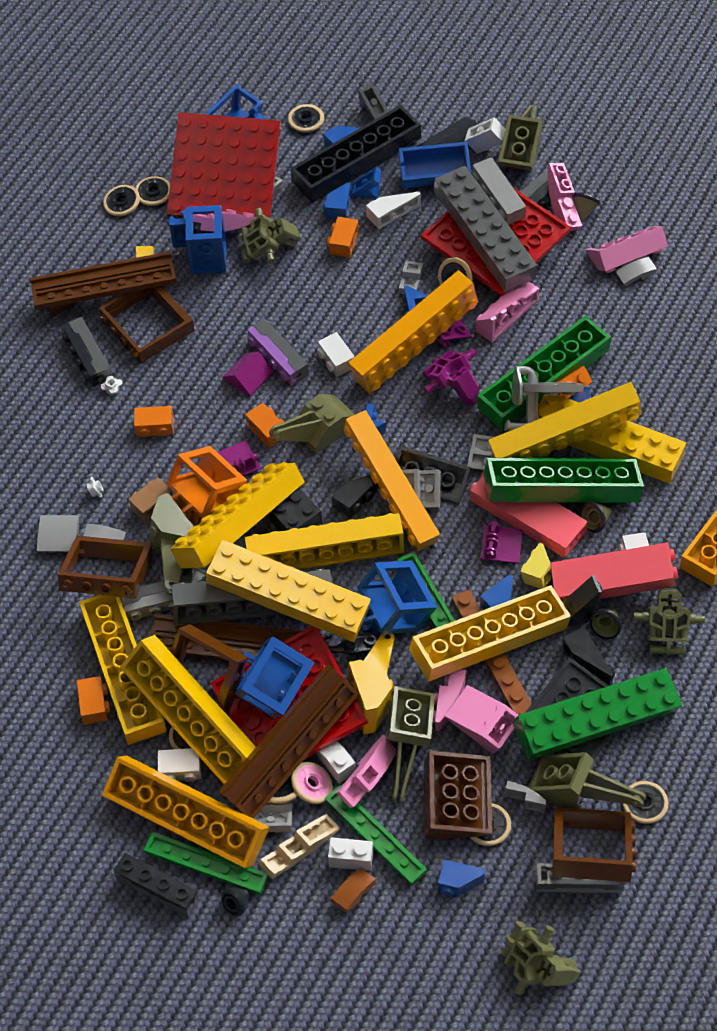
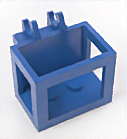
[205,84,268,120]
[169,205,226,274]
[357,561,437,637]
[234,636,314,719]

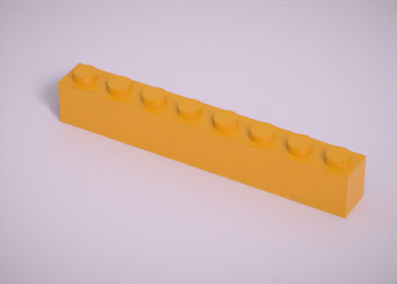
[343,410,440,551]

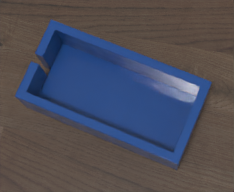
[398,142,471,189]

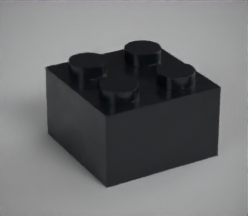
[268,487,323,532]

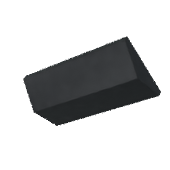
[416,117,478,149]
[395,445,472,503]

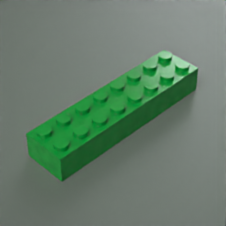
[477,316,611,430]
[483,458,644,502]
[513,668,682,761]

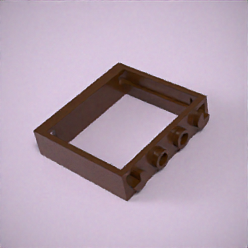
[99,286,195,363]
[58,535,153,599]
[170,624,249,716]
[552,807,637,882]

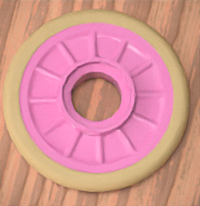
[291,762,333,804]

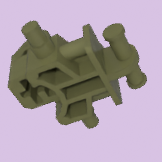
[236,208,302,264]
[633,588,705,656]
[501,921,581,995]

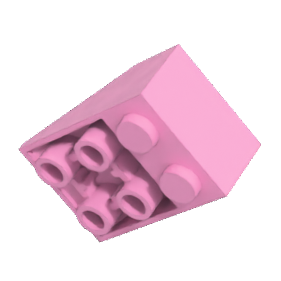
[444,685,518,754]

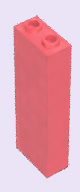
[469,471,588,558]
[551,542,679,603]

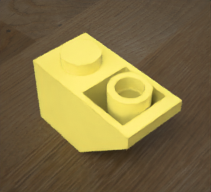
[521,543,553,589]

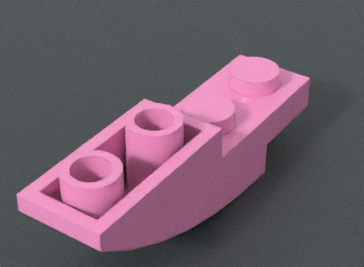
[548,163,582,230]
[193,209,256,231]
[432,669,466,731]
[336,735,396,808]

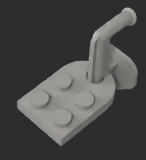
[504,366,584,431]

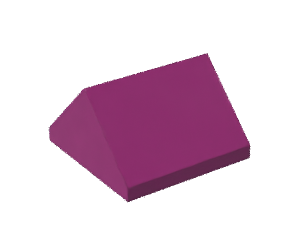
[222,351,274,397]

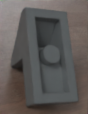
[358,83,388,120]

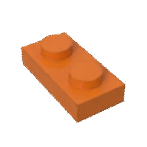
[558,366,593,398]

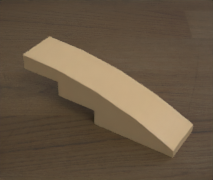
[259,814,340,879]

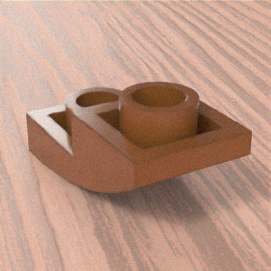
[331,868,376,913]

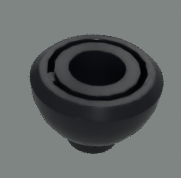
[221,887,250,917]

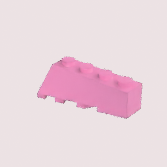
[586,226,668,273]
[475,282,539,343]

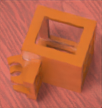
[166,446,247,526]

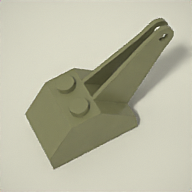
[498,105,543,171]
[269,394,355,454]
[149,493,194,595]
[386,686,435,804]
[528,752,646,808]

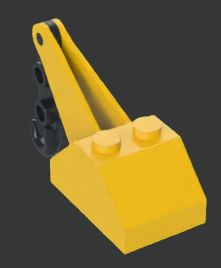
[323,634,395,735]

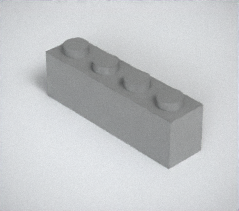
[471,157,526,225]

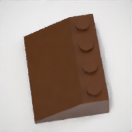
[424,751,493,840]

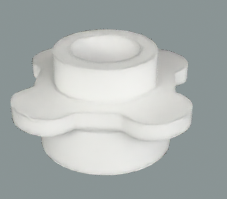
[101,376,123,395]
[87,477,103,498]

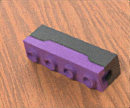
[247,319,309,386]

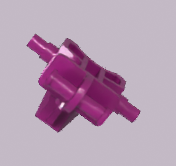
[422,348,479,405]

